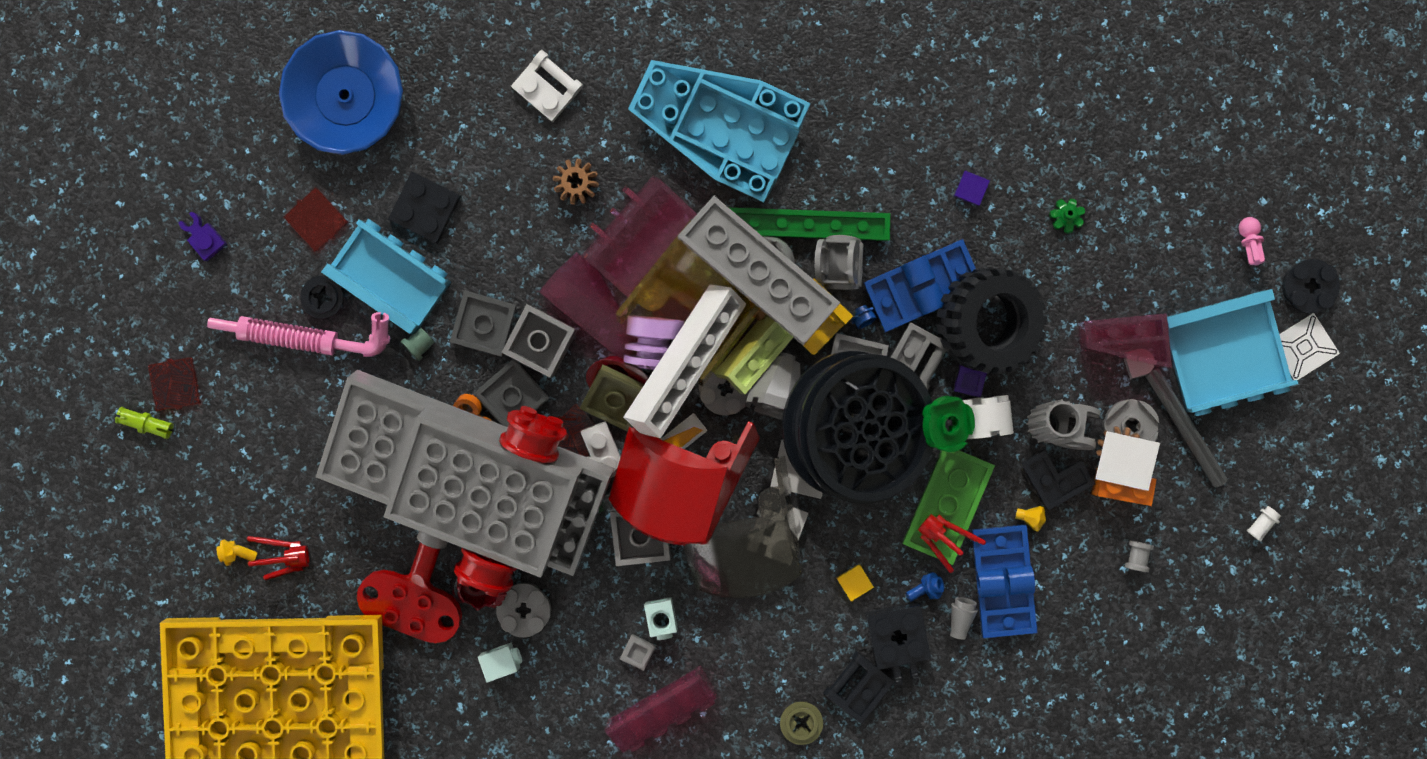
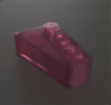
[1078,313,1172,368]

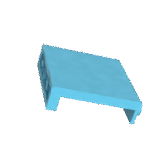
[1160,289,1298,416]

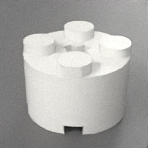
[962,395,1014,439]

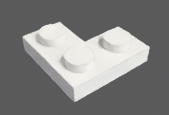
[581,421,621,478]

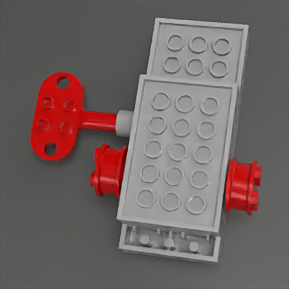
[316,370,614,644]

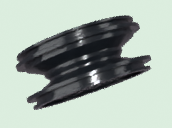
[782,351,933,504]

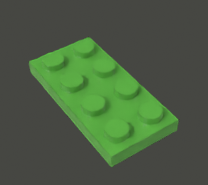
[902,450,995,565]

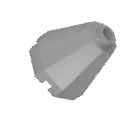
[745,353,800,420]

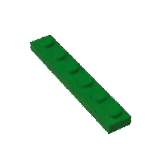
[728,207,891,241]

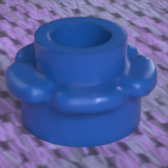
[851,305,877,329]

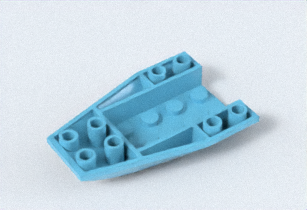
[628,60,811,203]

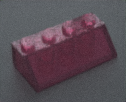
[605,665,717,752]

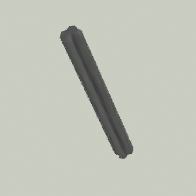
[1146,368,1228,487]

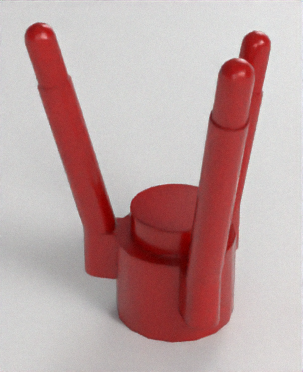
[918,514,986,573]
[247,536,309,580]

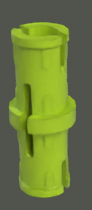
[115,407,174,439]

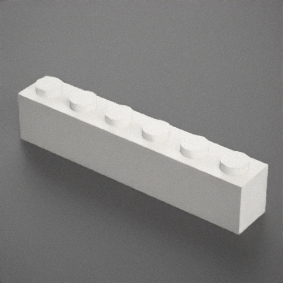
[623,285,746,438]

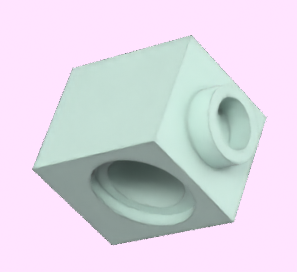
[644,597,678,640]
[478,642,522,682]

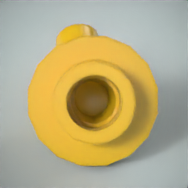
[217,539,257,566]

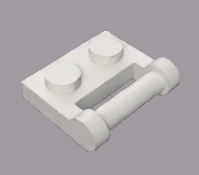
[511,50,583,122]

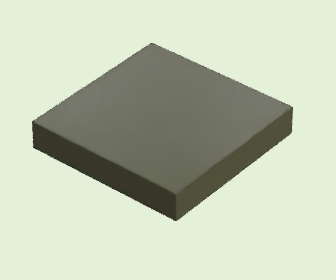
[580,365,645,432]

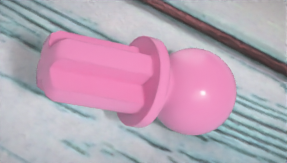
[1238,217,1265,266]

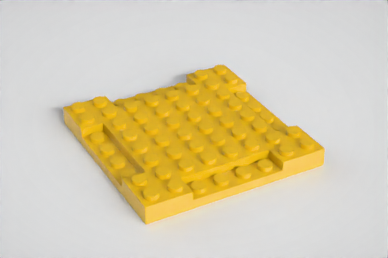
[160,615,384,759]

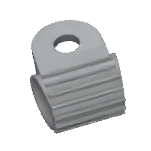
[815,235,863,290]
[1026,399,1101,450]

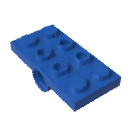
[863,239,976,332]
[971,524,1037,638]

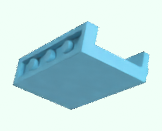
[321,219,451,334]

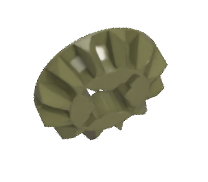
[780,701,823,745]

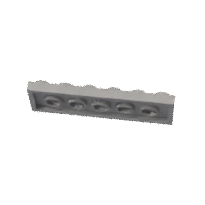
[678,196,840,346]

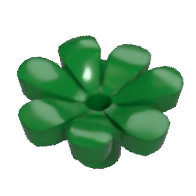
[1049,199,1085,234]

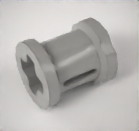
[1124,541,1154,572]

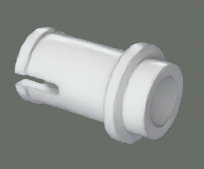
[1247,506,1281,542]

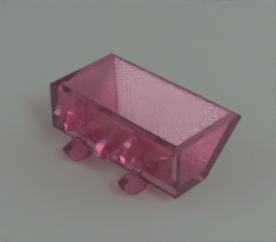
[581,176,697,298]

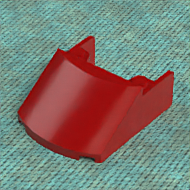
[609,421,759,546]

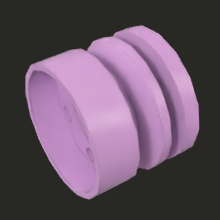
[624,316,684,370]

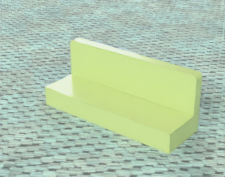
[714,315,793,394]

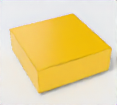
[836,564,874,601]

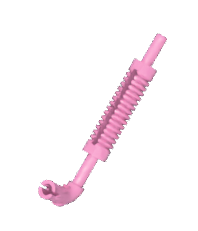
[207,312,390,357]

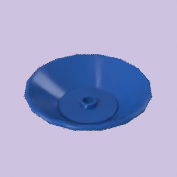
[279,30,403,155]

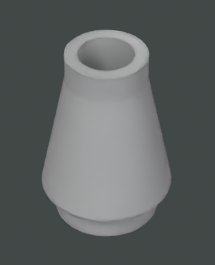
[950,597,978,640]

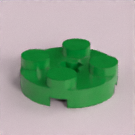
[923,396,975,452]

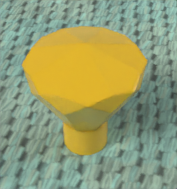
[1015,506,1046,532]

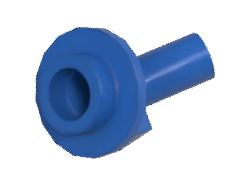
[905,572,944,602]

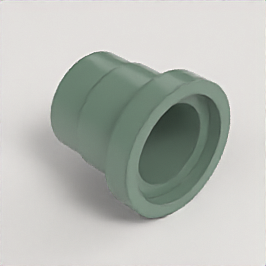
[400,328,435,361]

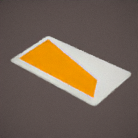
[660,413,707,449]

